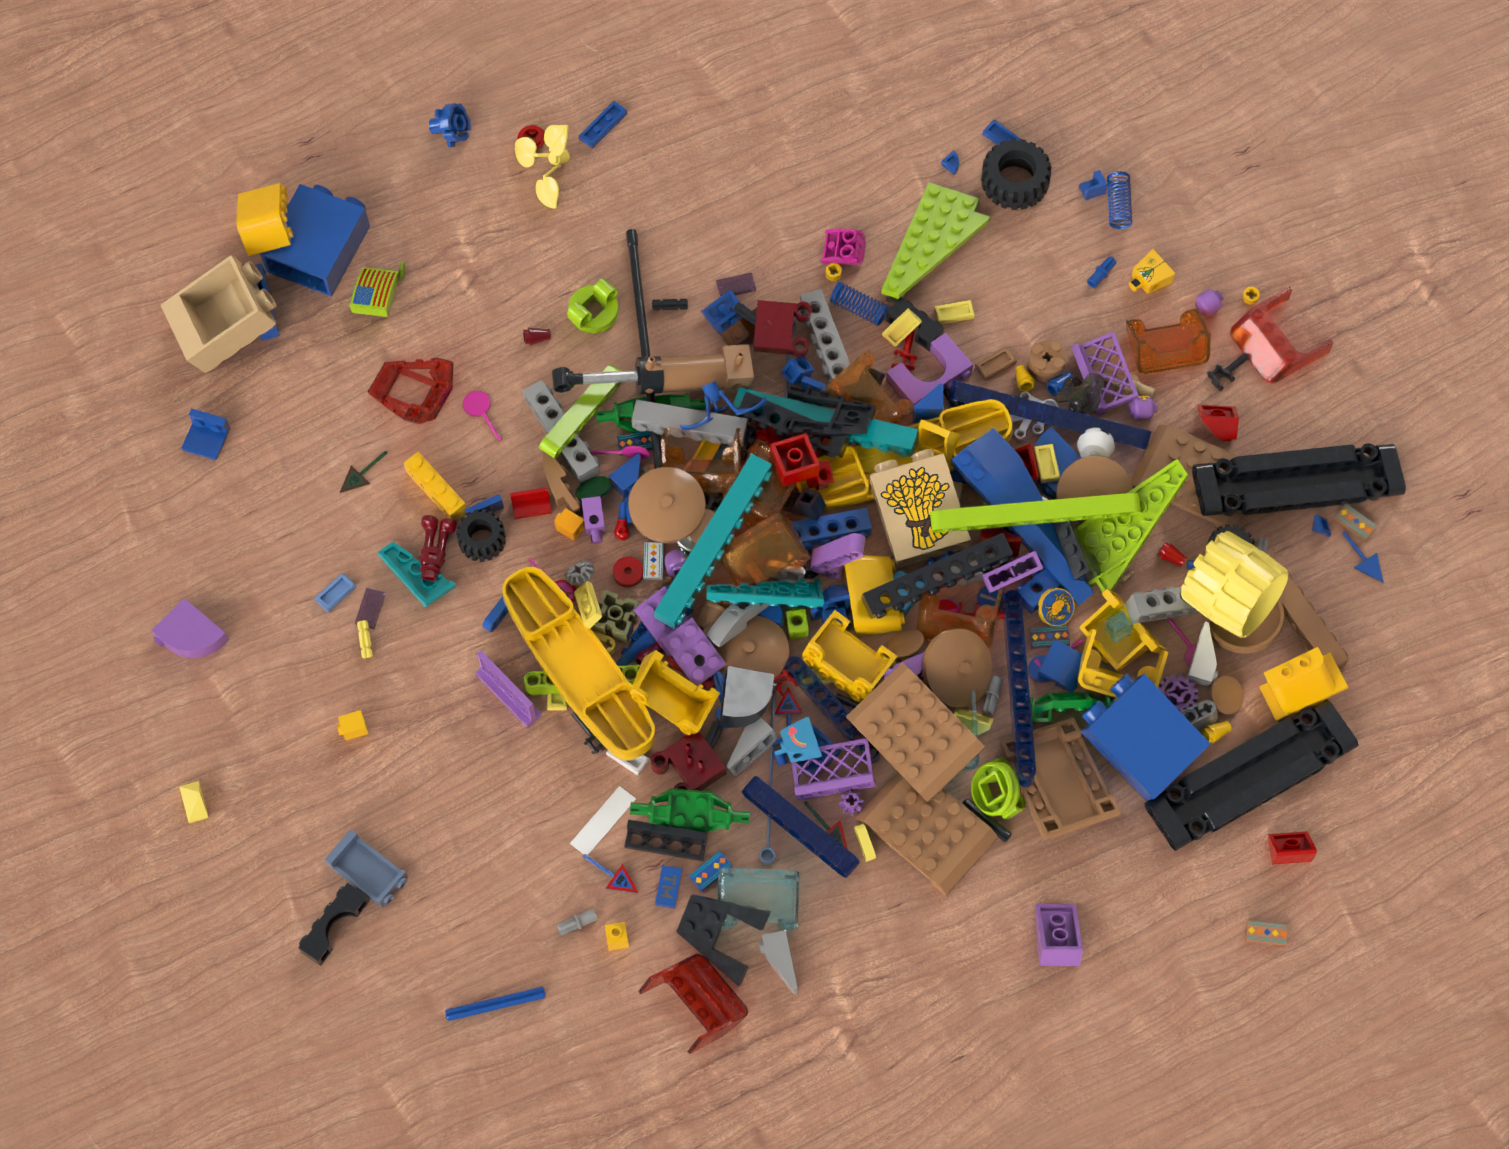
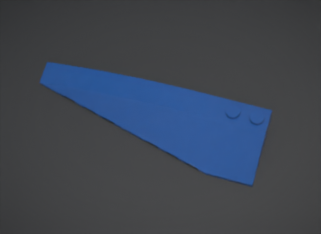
[951,428,1094,606]

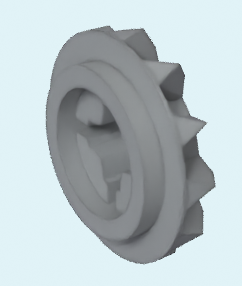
[565,560,594,585]

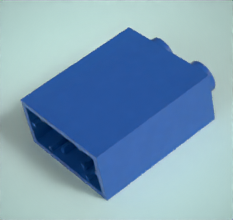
[260,184,370,297]
[1080,673,1210,801]

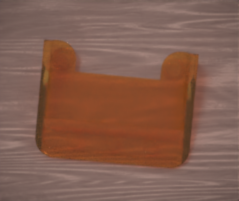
[824,349,914,424]

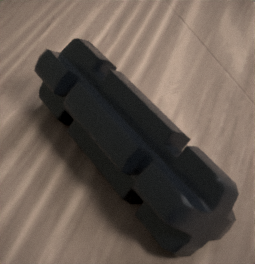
[652,299,688,310]

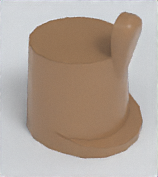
[696,601,726,636]

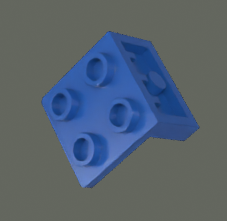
[181,408,230,460]

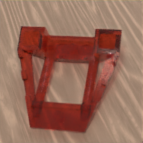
[368,358,454,424]

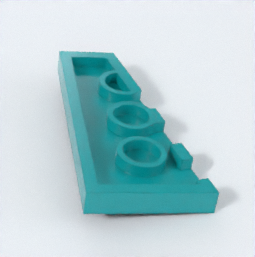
[378,542,456,608]

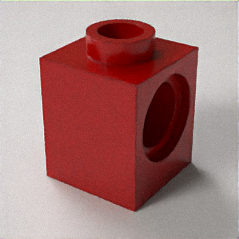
[807,460,834,491]

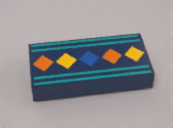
[617,431,652,456]

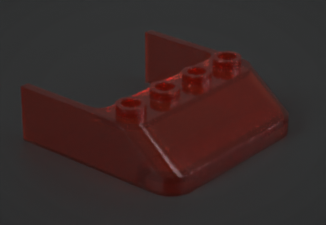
[638,954,748,1054]

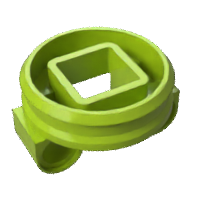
[567,278,619,333]
[971,758,1026,819]

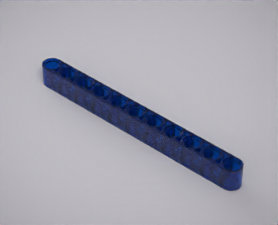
[948,380,1152,450]
[1002,590,1036,787]

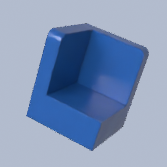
[1079,170,1107,200]

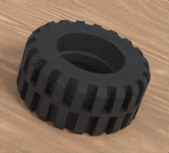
[981,139,1052,210]

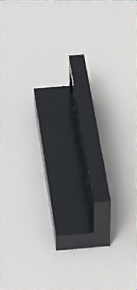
[624,819,707,861]

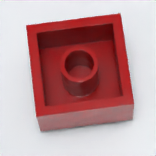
[769,433,820,487]

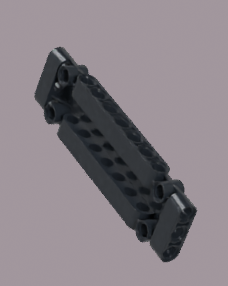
[1192,443,1406,517]
[1144,699,1359,851]

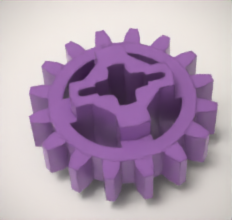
[1158,673,1199,712]

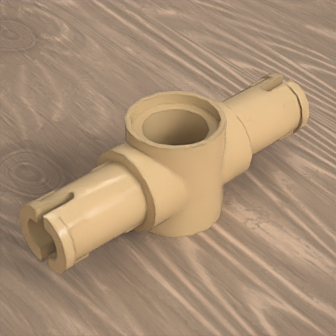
[1100,370,1156,398]

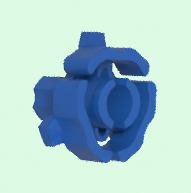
[429,103,471,147]

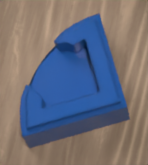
[941,150,959,175]

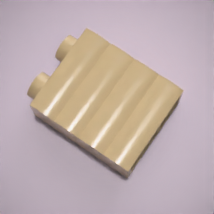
[160,255,276,373]

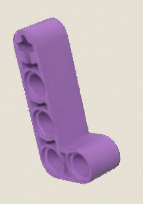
[810,533,865,579]

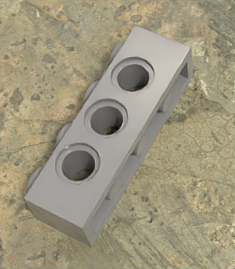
[1125,586,1200,624]

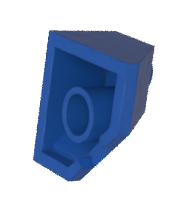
[811,584,850,620]

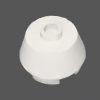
[1077,428,1115,458]

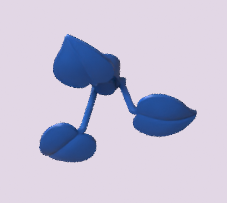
[680,381,767,430]

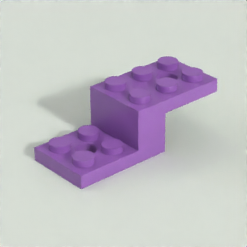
[633,586,726,686]

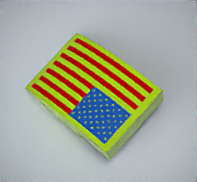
[350,267,399,317]

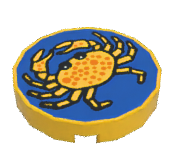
[1038,588,1075,627]

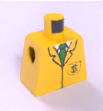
[1129,249,1176,294]

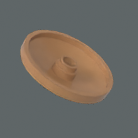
[1056,455,1133,526]
[628,467,705,543]
[1205,599,1284,653]
[713,616,790,677]
[922,629,993,707]

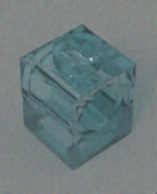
[1104,611,1134,644]

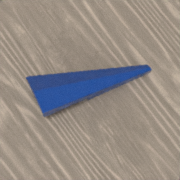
[616,586,694,666]

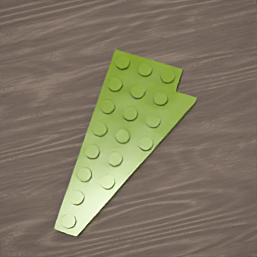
[881,182,990,299]
[1078,459,1189,592]

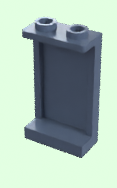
[325,829,408,907]

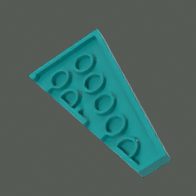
[706,578,824,608]

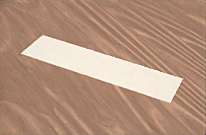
[570,786,636,855]

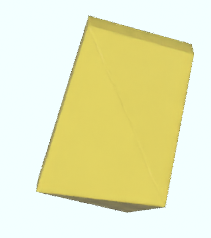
[954,707,994,736]
[180,781,209,824]

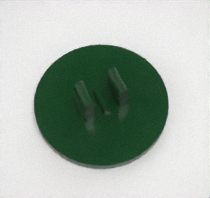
[575,476,612,502]

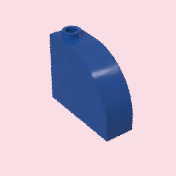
[1034,427,1081,500]

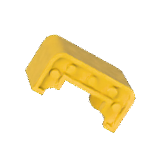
[236,183,293,256]

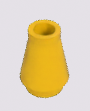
[1015,365,1035,392]
[1201,721,1232,744]

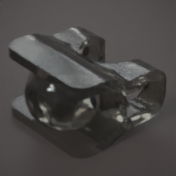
[1055,373,1104,415]

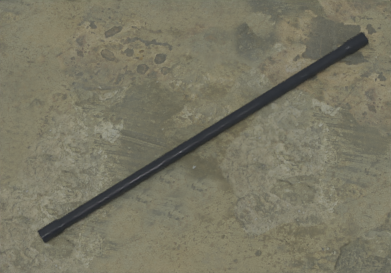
[626,229,664,469]

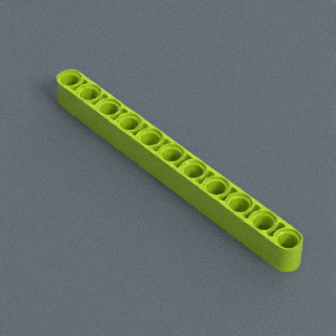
[930,493,1141,533]

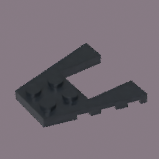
[788,386,876,435]
[676,894,771,986]

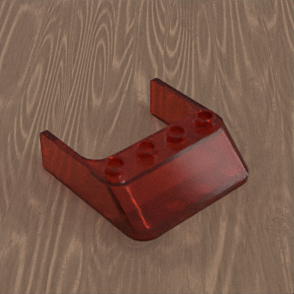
[1230,287,1333,383]

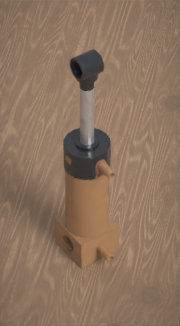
[552,344,754,396]

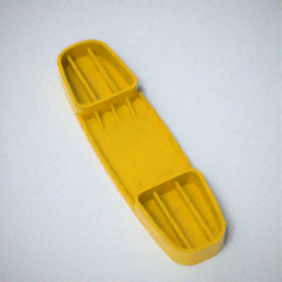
[797,399,1013,512]
[502,567,655,760]

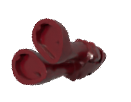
[420,515,457,581]

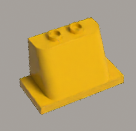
[1079,589,1166,671]
[1259,647,1348,722]

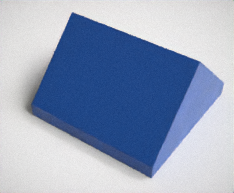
[912,383,943,424]

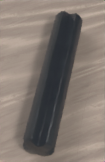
[962,798,1012,842]

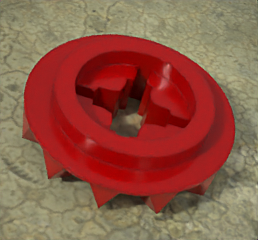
[517,125,545,149]

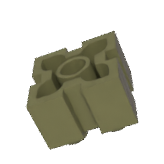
[591,590,641,644]

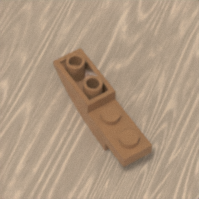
[543,451,582,516]

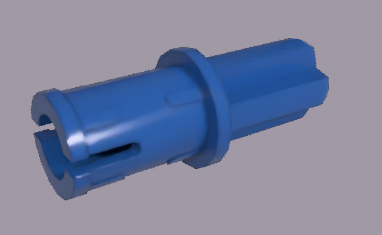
[1087,256,1117,288]

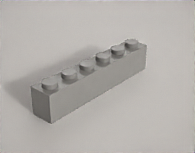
[632,400,748,447]

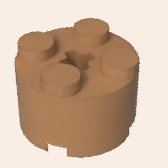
[1027,340,1067,384]

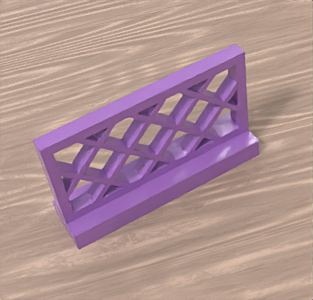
[1071,331,1139,416]
[475,650,542,728]
[792,738,876,800]

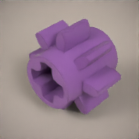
[839,790,864,816]

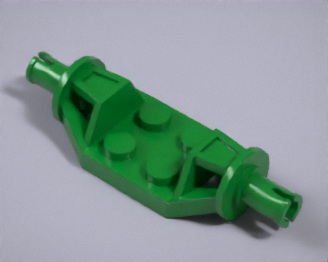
[596,393,706,433]
[1010,692,1111,724]
[630,788,750,832]

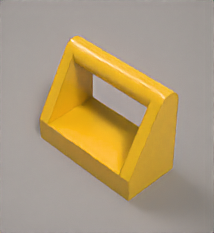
[918,419,961,462]

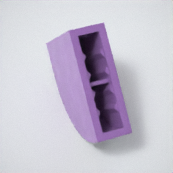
[981,551,1043,593]
[151,598,229,658]

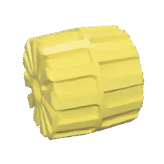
[1181,531,1289,638]

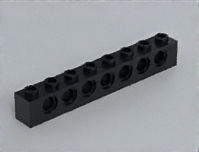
[861,533,1013,619]

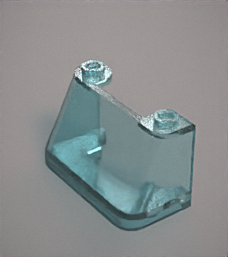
[718,868,799,931]

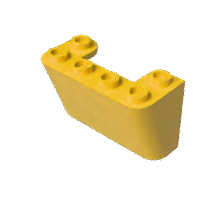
[802,610,898,702]

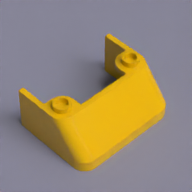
[1078,628,1169,697]

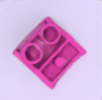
[821,228,866,265]

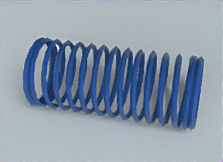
[1107,171,1133,229]
[830,281,889,326]

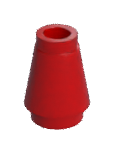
[1157,542,1187,567]

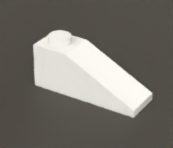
[1187,622,1218,687]

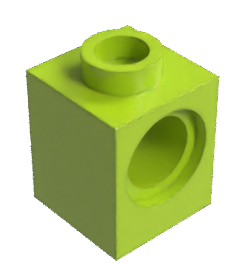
[786,608,809,640]

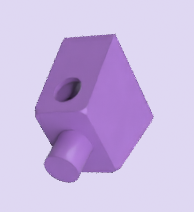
[582,496,605,544]

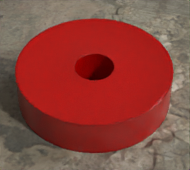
[613,556,643,588]

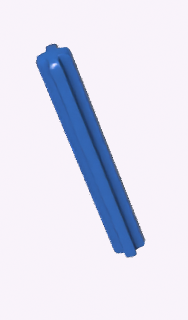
[445,986,546,1021]

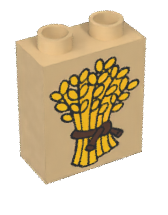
[870,449,971,569]

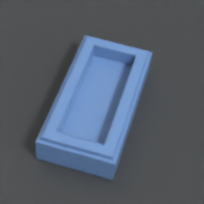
[314,573,357,613]

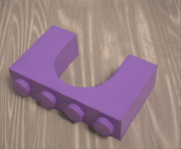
[886,333,973,412]

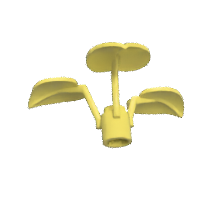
[515,125,570,209]

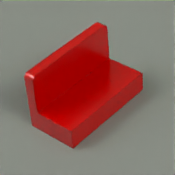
[510,487,552,520]

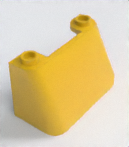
[844,555,905,638]
[630,650,720,735]

